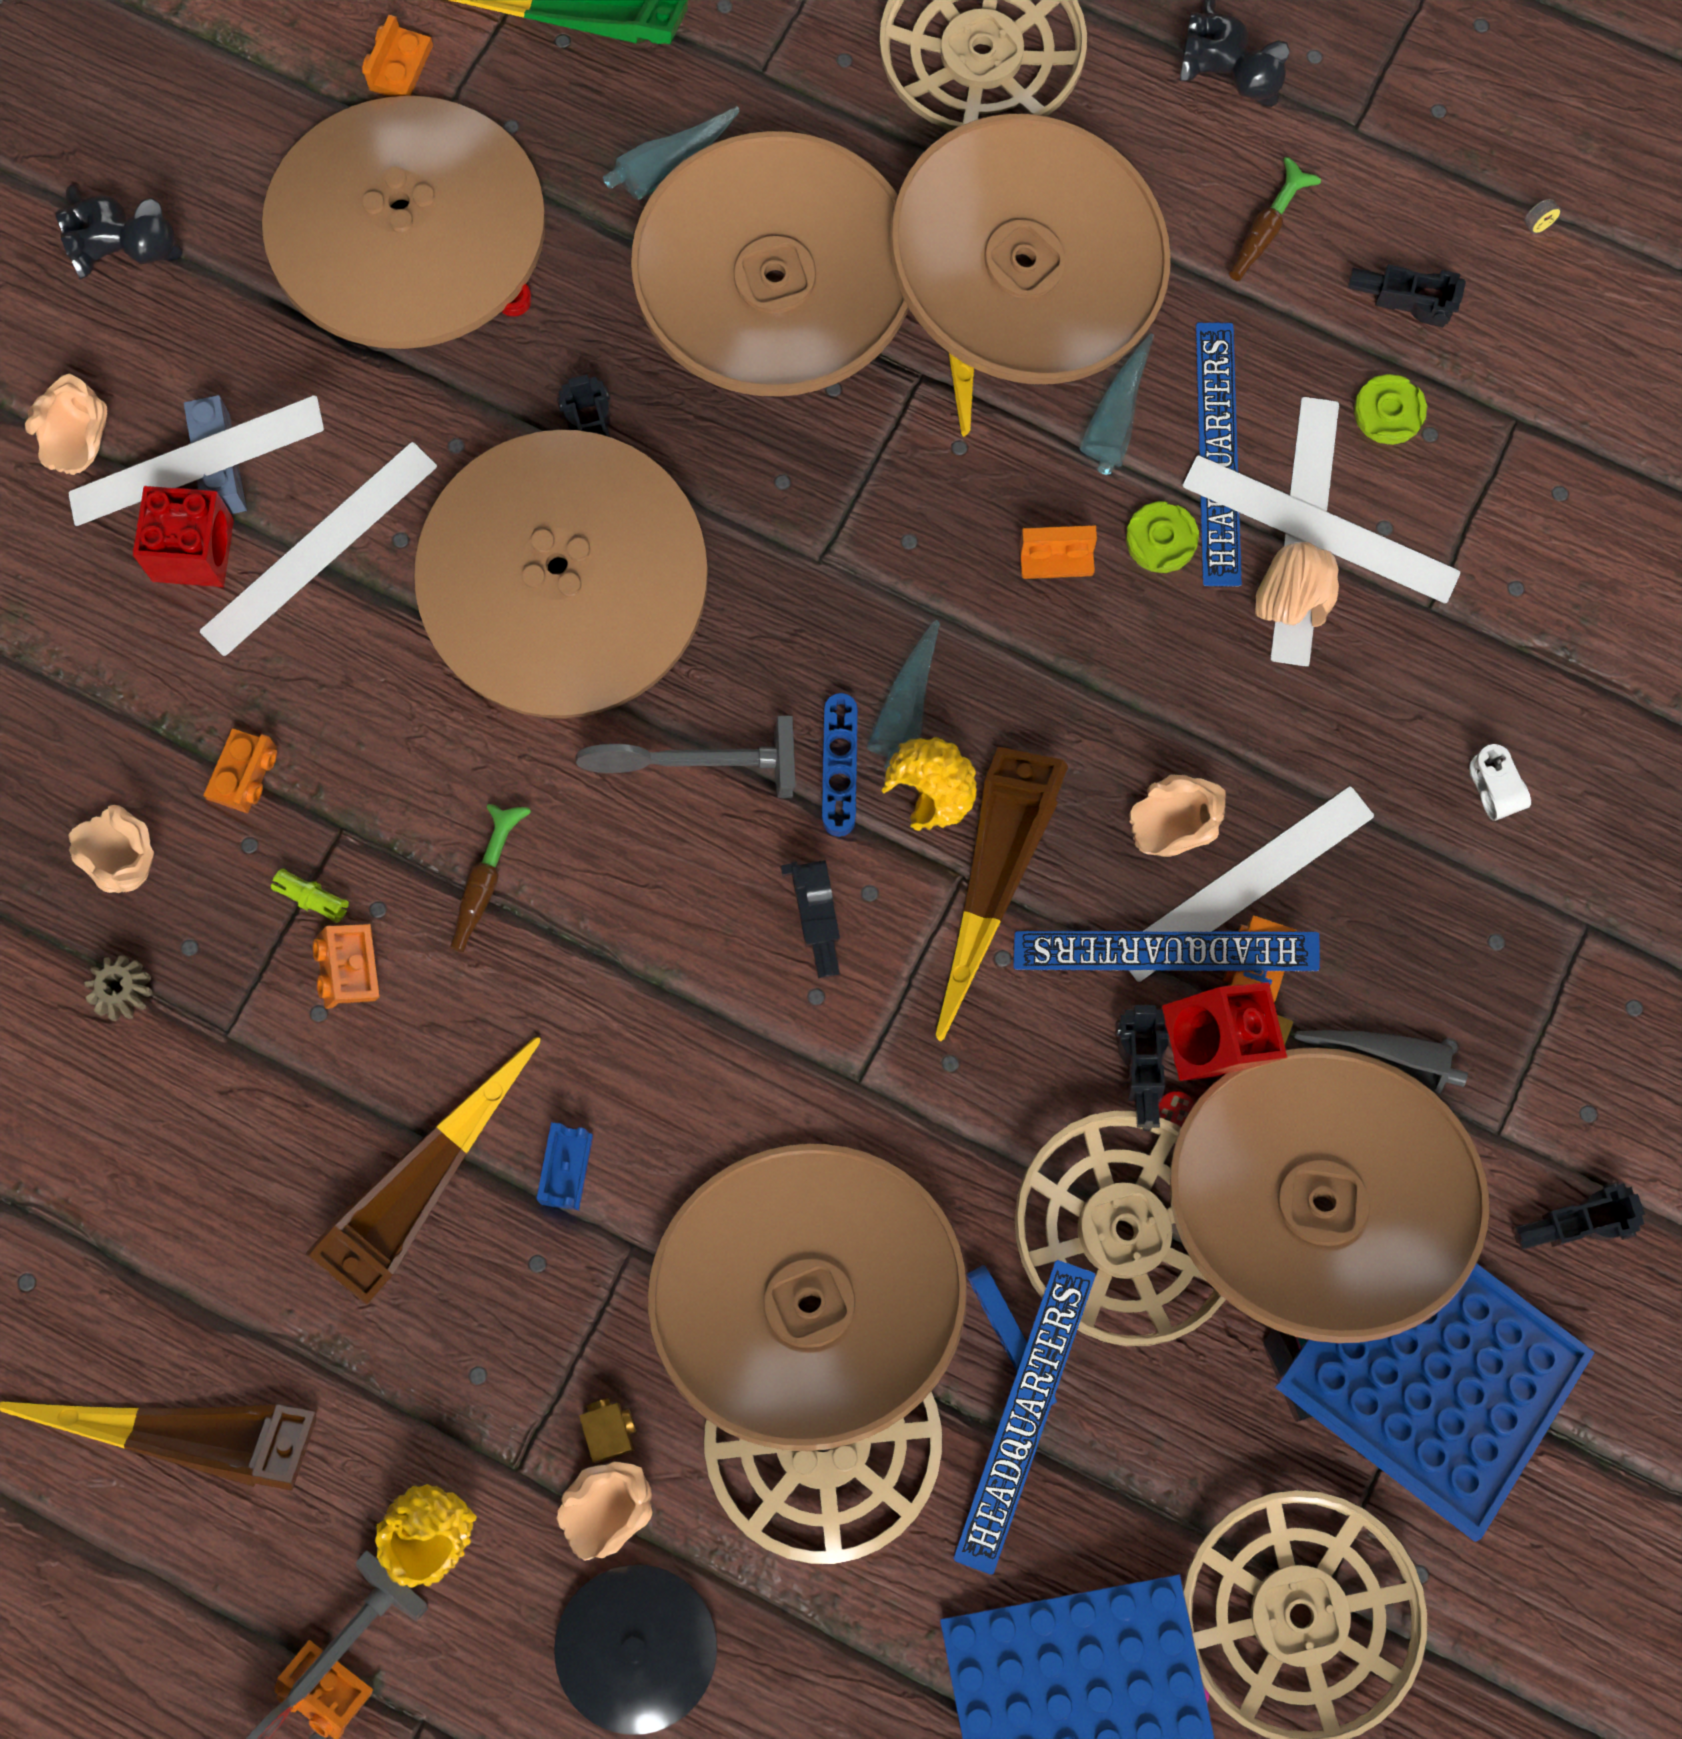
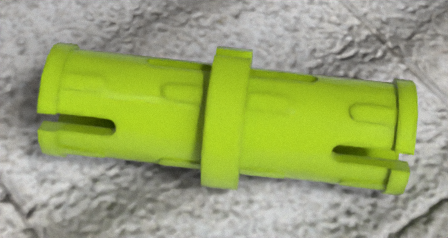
[271,868,349,923]

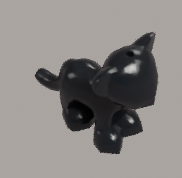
[1179,0,1290,107]
[55,185,182,279]

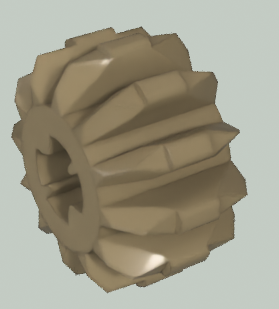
[84,955,153,1021]

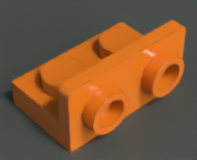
[362,15,433,97]
[1019,525,1097,579]
[203,728,277,814]
[312,924,380,1009]
[274,1640,373,1739]

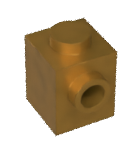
[579,1398,636,1463]

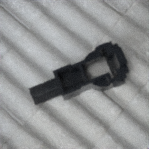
[1348,264,1466,327]
[557,374,611,438]
[780,860,840,979]
[1115,1005,1169,1131]
[1514,1181,1645,1250]

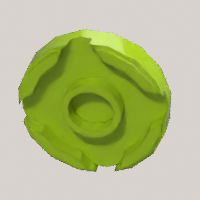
[1354,374,1427,445]
[1126,501,1199,573]

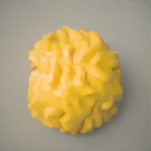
[882,737,977,831]
[375,1484,477,1588]

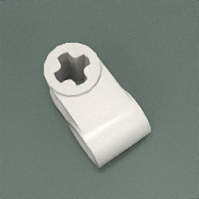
[1469,744,1531,821]

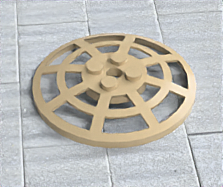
[879,0,1087,131]
[1015,1111,1226,1346]
[704,1392,942,1564]
[1183,1490,1427,1739]

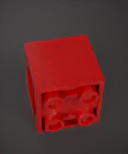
[133,486,234,587]
[1162,982,1288,1081]

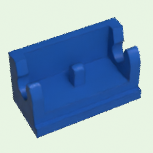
[537,1122,593,1211]

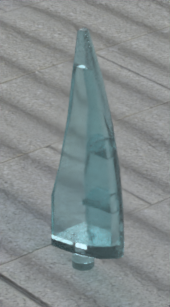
[603,106,740,200]
[1079,334,1154,475]
[866,620,940,770]

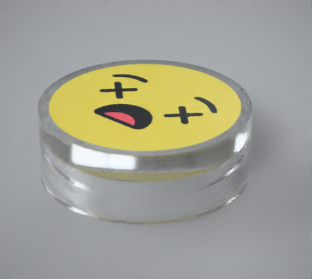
[1524,199,1562,234]

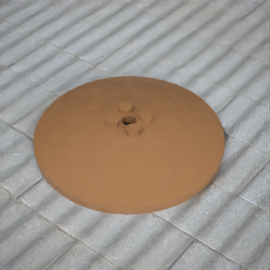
[262,96,546,349]
[890,114,1171,384]
[631,131,909,396]
[414,430,708,718]
[1169,1048,1489,1343]
[648,1144,967,1451]

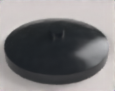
[554,1564,718,1735]

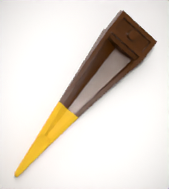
[936,747,1068,1041]
[306,1037,540,1305]
[0,1402,317,1491]

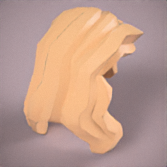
[25,374,107,475]
[1255,542,1339,627]
[1129,775,1226,857]
[68,805,154,893]
[556,1461,653,1561]

